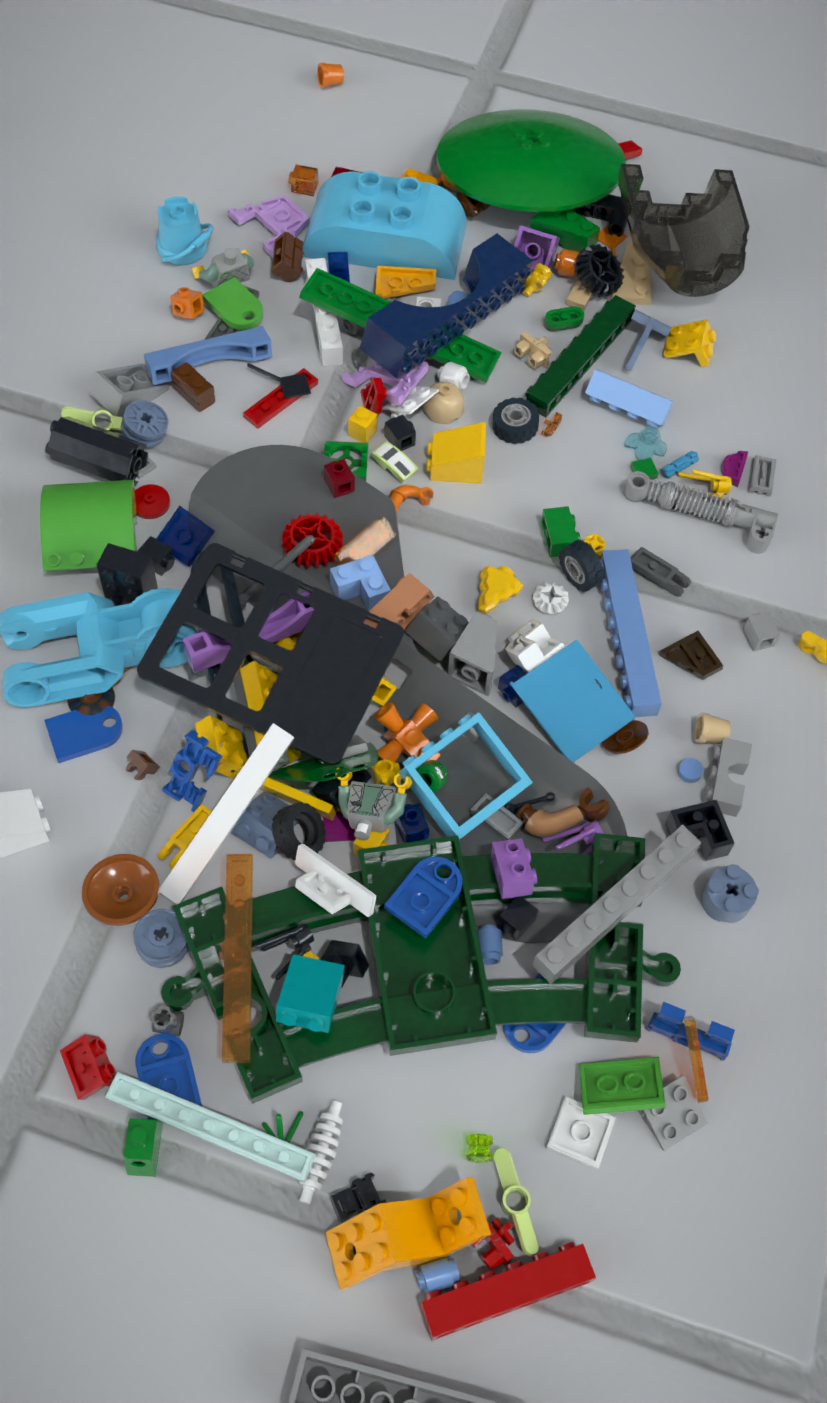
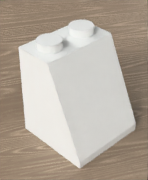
[0,789,51,858]

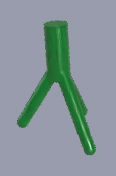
[262,1111,303,1143]

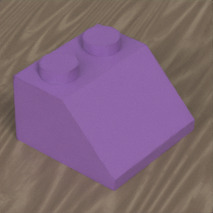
[514,225,560,272]

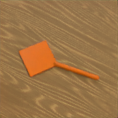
[598,225,628,256]

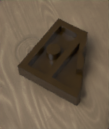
[660,630,723,680]

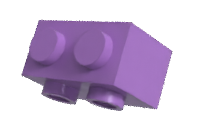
[491,838,537,899]

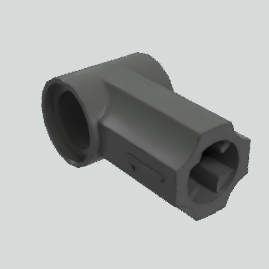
[150,1005,184,1036]

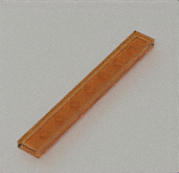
[222,854,253,1063]

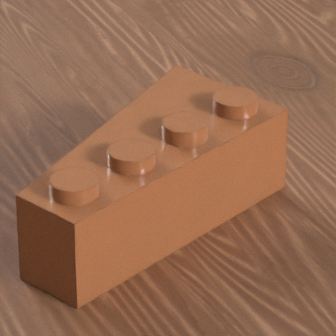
[364,573,434,631]

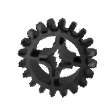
[574,244,624,298]

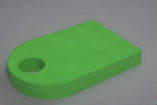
[202,277,263,330]

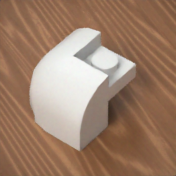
[504,619,565,672]

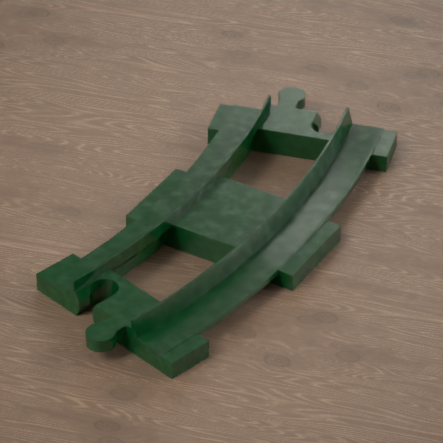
[161,833,681,1104]

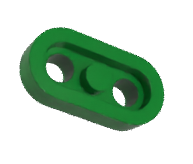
[545,306,585,330]

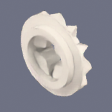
[533,582,569,614]

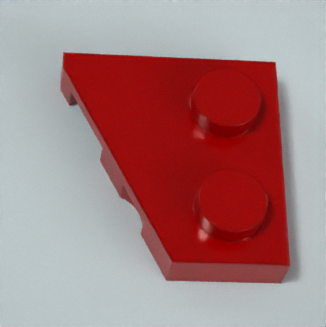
[360,377,387,414]

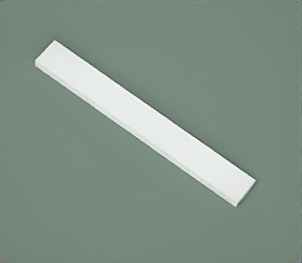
[159,723,294,904]

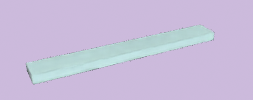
[105,1072,316,1183]

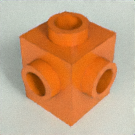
[170,287,205,319]

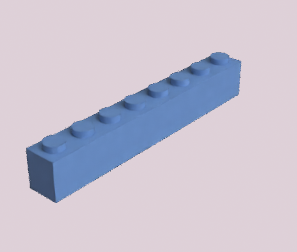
[600,549,662,717]

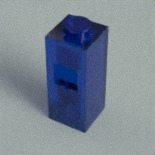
[328,252,350,282]

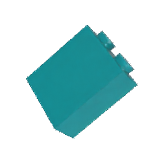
[276,954,345,1033]

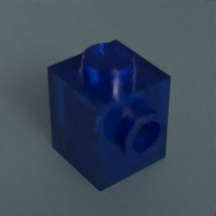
[498,665,526,708]
[395,803,430,843]

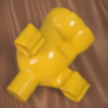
[523,263,552,297]

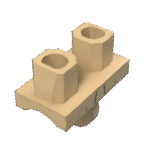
[514,331,552,369]

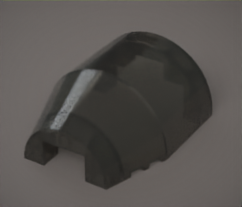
[618,164,750,297]

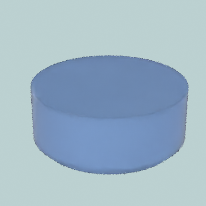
[678,758,703,783]

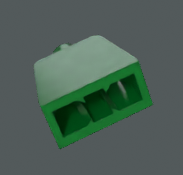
[123,1118,163,1177]

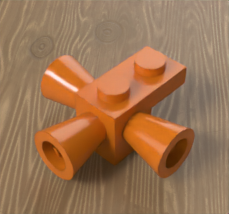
[374,702,440,764]

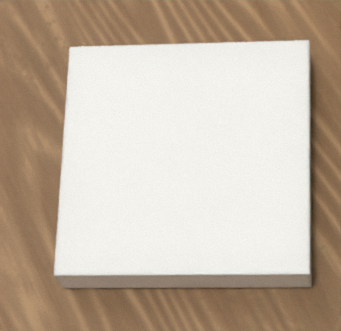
[546,1096,616,1170]

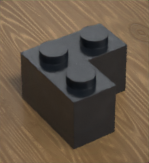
[665,800,735,861]

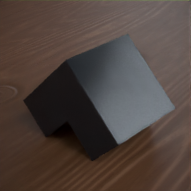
[320,940,370,988]

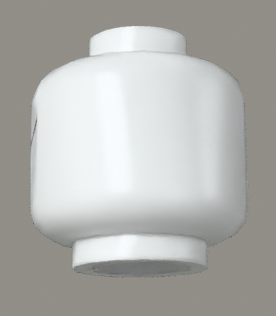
[437,362,470,390]

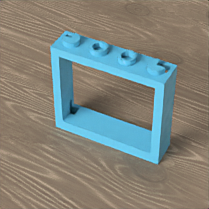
[399,712,533,840]

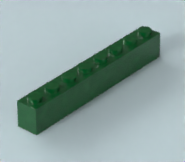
[525,295,636,418]

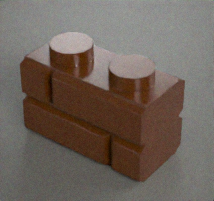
[272,232,304,282]
[171,362,215,412]

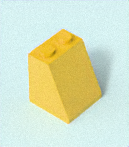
[426,422,486,484]

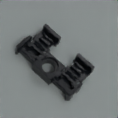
[330,1173,387,1256]

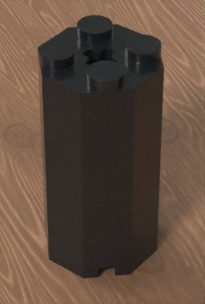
[45,416,149,486]

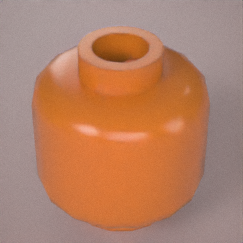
[554,249,580,277]

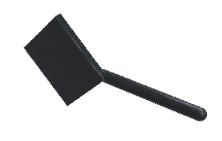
[247,363,311,399]

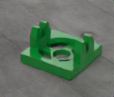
[324,441,368,481]

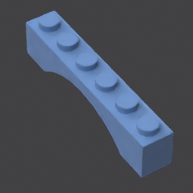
[144,326,272,385]

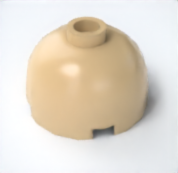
[423,382,464,424]

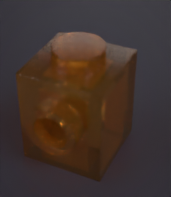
[288,164,318,196]

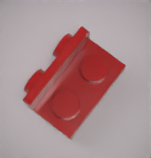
[60,1034,116,1100]

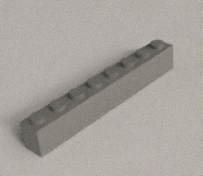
[532,825,701,984]

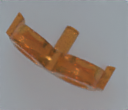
[541,412,562,437]

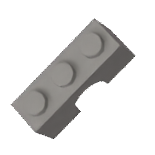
[705,737,752,817]

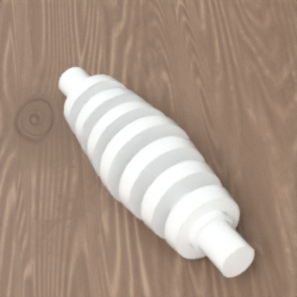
[299,1100,343,1205]

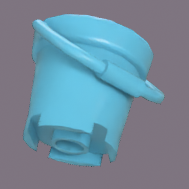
[156,196,214,265]

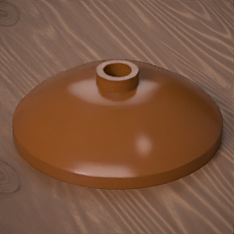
[82,854,160,926]

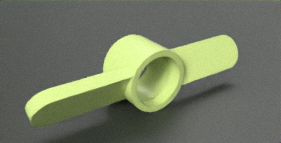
[61,407,122,431]
[494,1148,539,1256]

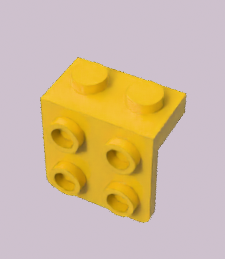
[663,319,716,367]

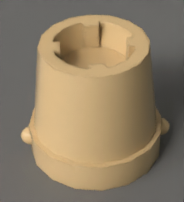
[694,712,731,744]

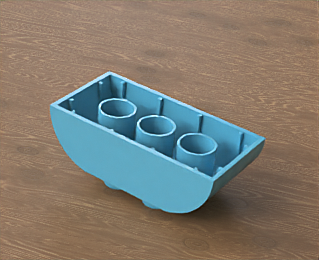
[303,171,467,280]

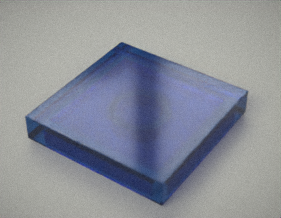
[156,505,215,567]

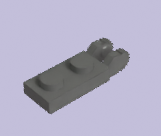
[631,547,691,597]

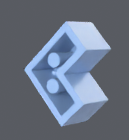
[330,555,391,611]

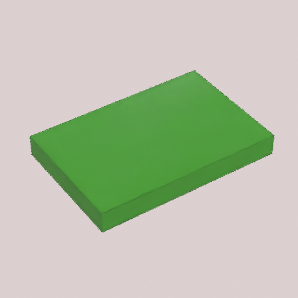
[579,1057,666,1115]

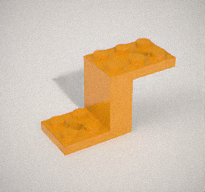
[325,1177,491,1290]

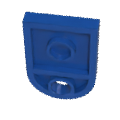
[44,705,123,764]
[384,857,462,939]
[503,973,567,1053]
[136,1034,202,1120]

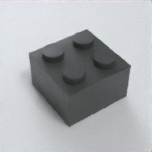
[405,596,469,662]

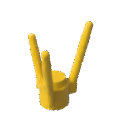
[678,469,732,498]
[372,759,410,788]

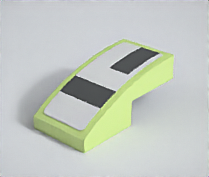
[371,441,419,484]

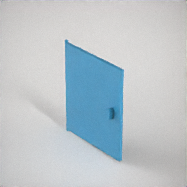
[510,640,636,763]

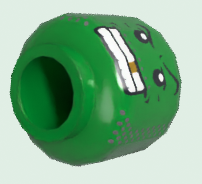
[416,760,448,793]

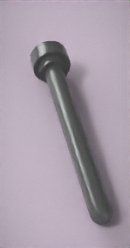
[227,535,315,610]

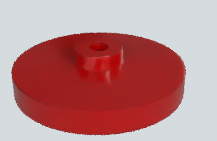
[135,484,170,519]

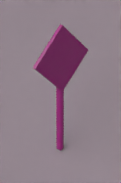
[290,786,356,842]

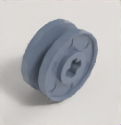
[120,400,169,448]
[134,909,189,968]

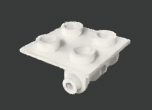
[383,386,439,418]

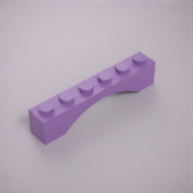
[183,591,314,673]

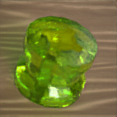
[466,1134,493,1163]

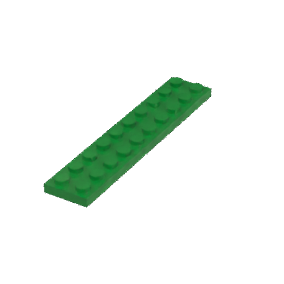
[299,268,502,383]

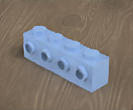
[585,370,675,427]

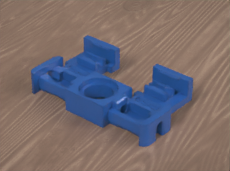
[162,730,222,812]
[647,1002,735,1061]

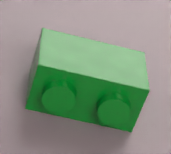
[541,506,581,557]

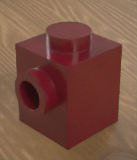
[324,458,355,498]

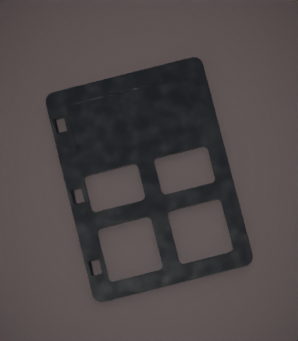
[137,543,404,765]

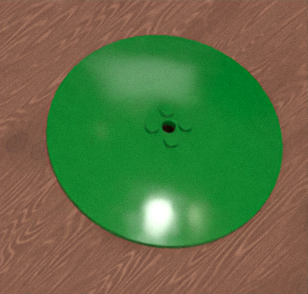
[437,109,626,212]

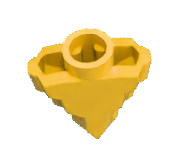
[478,566,523,614]

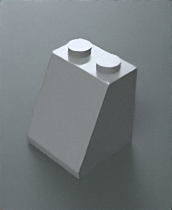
[448,611,497,696]

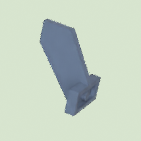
[626,309,671,370]

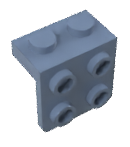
[231,792,300,858]

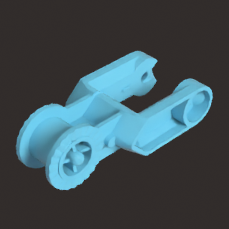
[0,588,198,707]

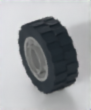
[493,397,539,444]
[559,540,604,592]

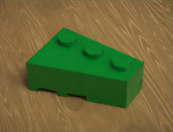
[529,209,600,252]

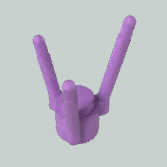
[542,820,604,854]

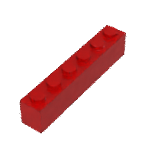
[420,1242,596,1341]

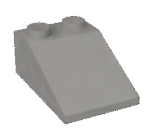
[89,364,169,417]

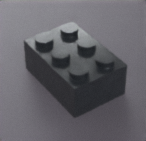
[97,543,158,606]

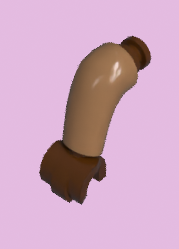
[517,787,610,838]

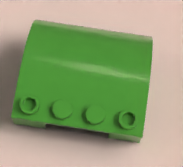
[40,480,137,571]

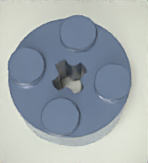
[701,864,759,923]

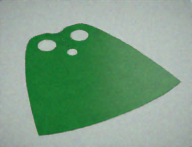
[268,742,379,781]

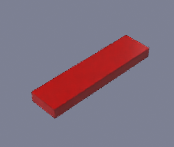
[243,368,318,429]

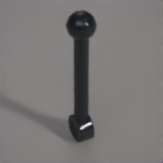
[505,792,555,813]

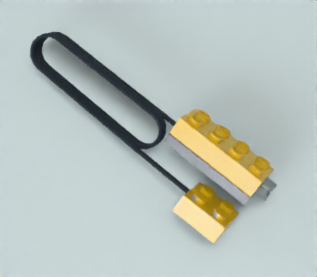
[191,550,301,779]

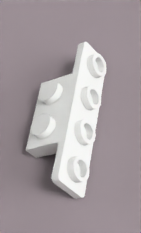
[295,843,376,917]

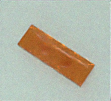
[333,517,396,565]
[684,1016,709,1103]

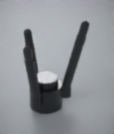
[254,923,314,980]

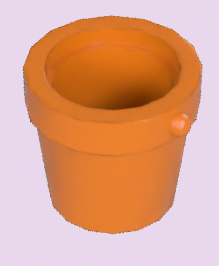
[317,63,344,88]

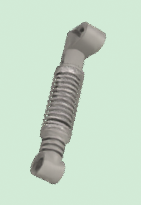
[625,471,778,554]

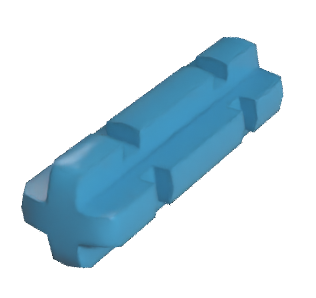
[661,451,699,478]

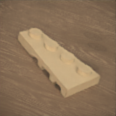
[612,242,652,305]

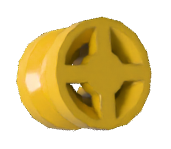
[584,534,606,559]

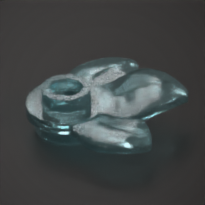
[624,426,667,460]

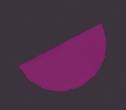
[722,451,748,488]

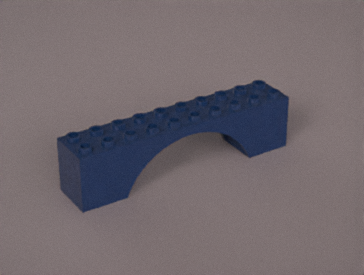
[360,233,533,378]

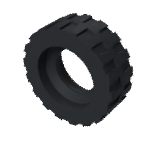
[272,802,326,861]

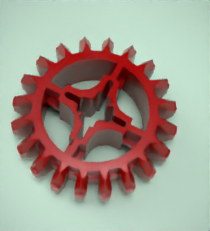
[282,512,343,569]

